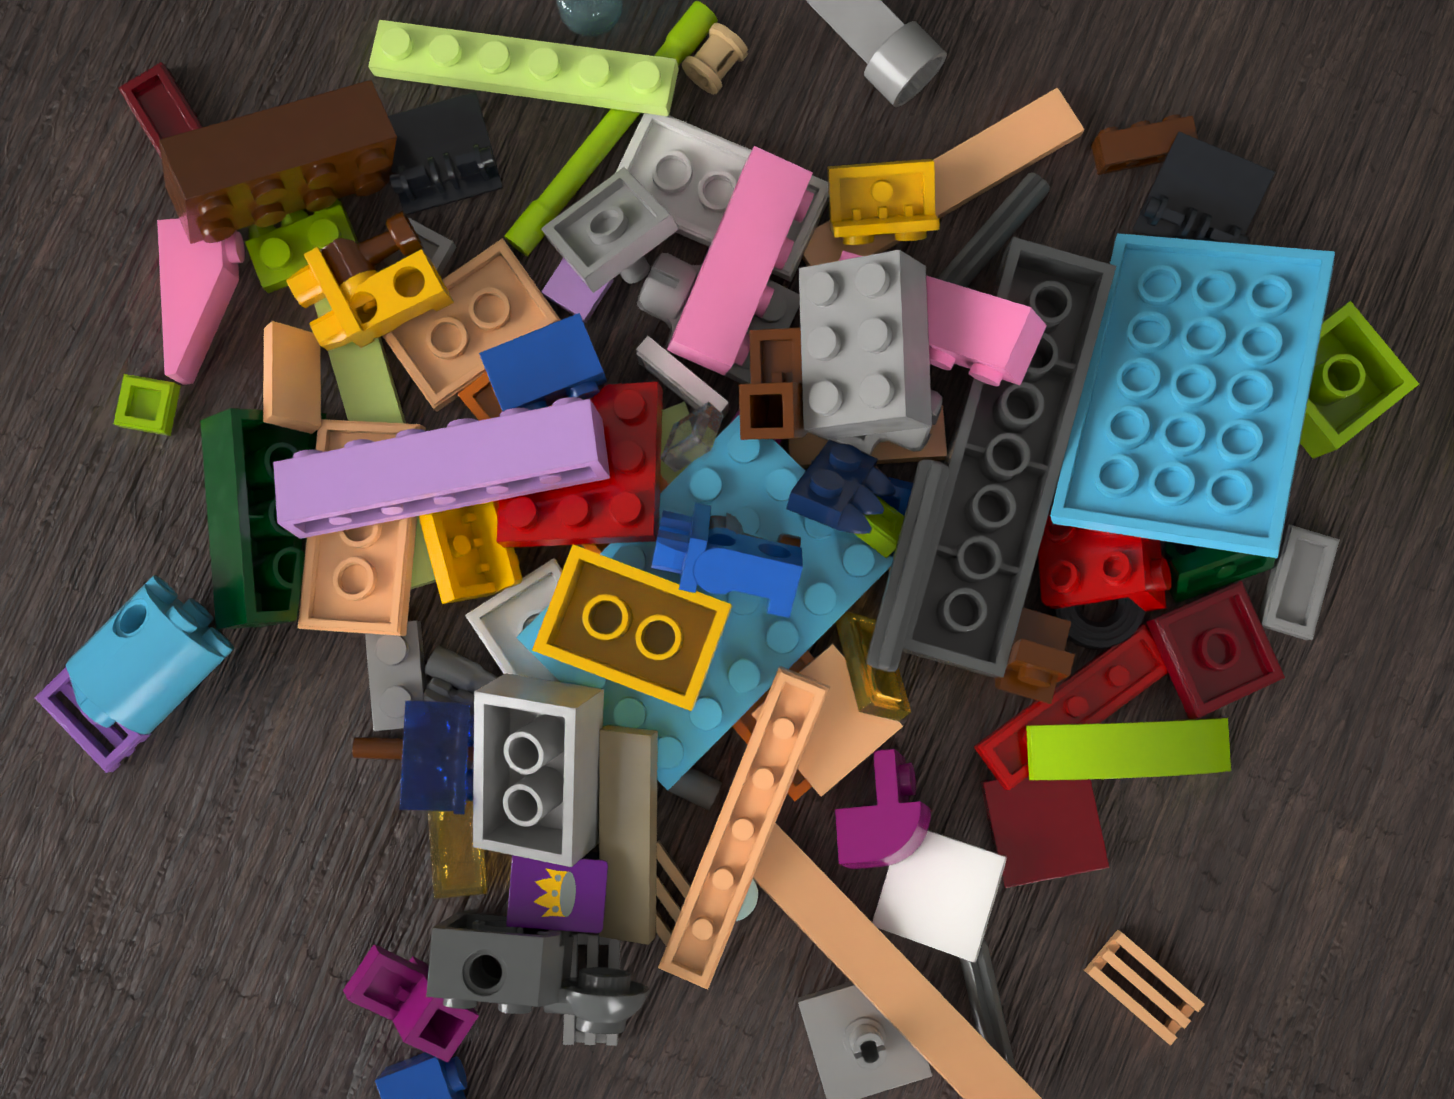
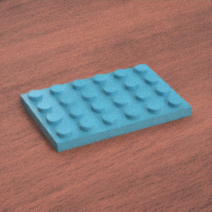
[1050,233,1335,558]
[516,414,893,790]

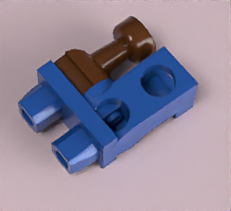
[651,502,803,618]

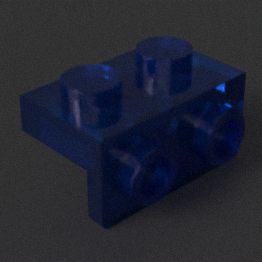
[399,700,474,815]

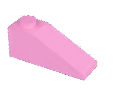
[157,218,245,385]

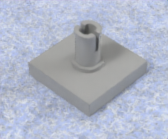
[541,167,679,293]
[797,982,932,1099]

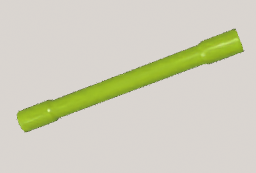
[504,1,718,257]

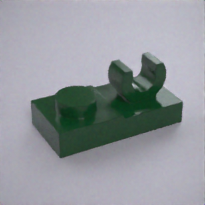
[1164,542,1275,603]

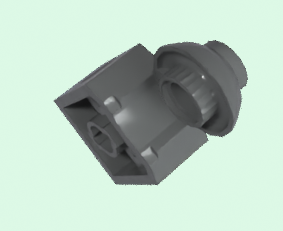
[426,911,649,1034]

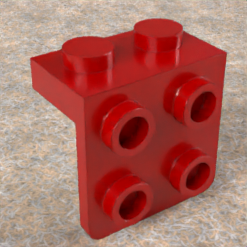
[1038,506,1171,612]

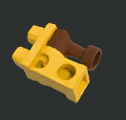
[286,211,454,351]

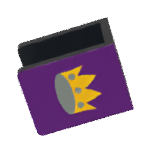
[506,852,608,933]

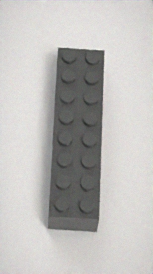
[902,237,1116,678]

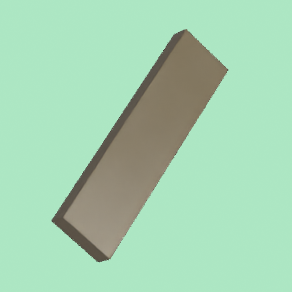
[599,725,658,945]

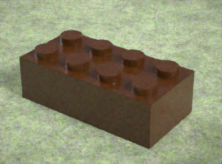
[159,80,397,244]

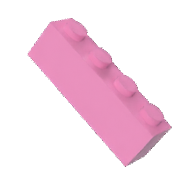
[667,146,814,375]
[839,250,1046,386]

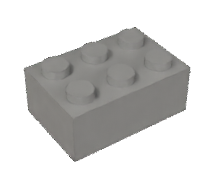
[799,250,932,439]
[473,673,604,867]

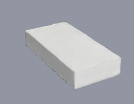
[636,336,729,425]

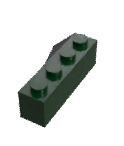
[200,408,326,630]

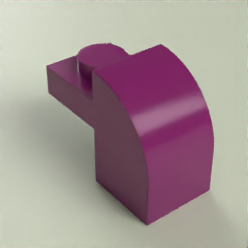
[835,749,931,869]
[343,944,479,1062]

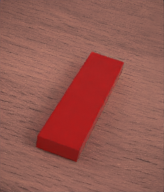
[973,624,1168,790]

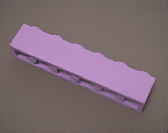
[273,397,610,539]

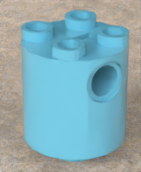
[65,575,234,734]

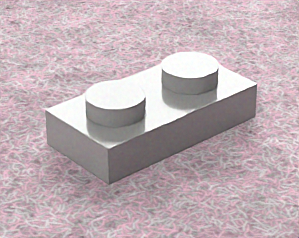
[365,621,430,731]

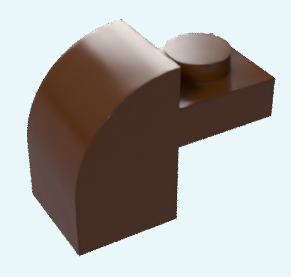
[739,328,808,440]
[995,608,1075,704]

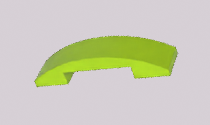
[1026,718,1231,780]

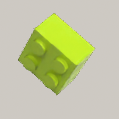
[1300,301,1419,459]

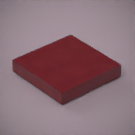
[1146,581,1285,719]
[980,776,1109,888]

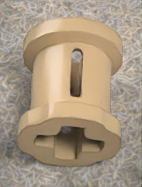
[682,23,748,94]

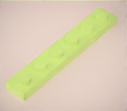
[368,20,679,117]

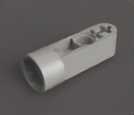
[806,0,947,108]

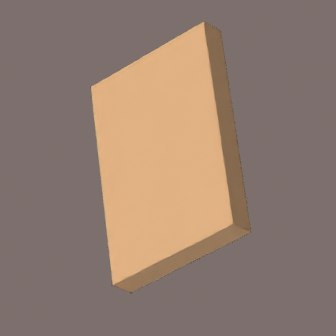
[383,238,561,412]

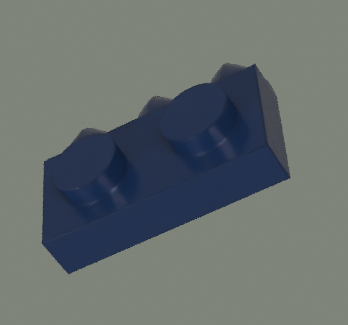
[786,439,896,534]

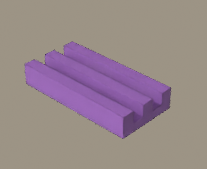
[34,667,152,773]

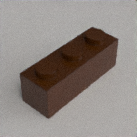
[1091,114,1198,175]

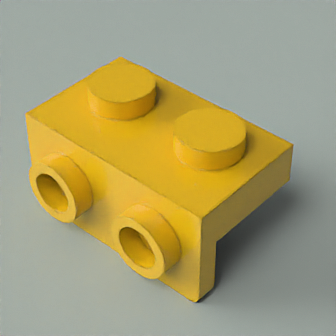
[827,159,940,245]
[419,500,522,604]

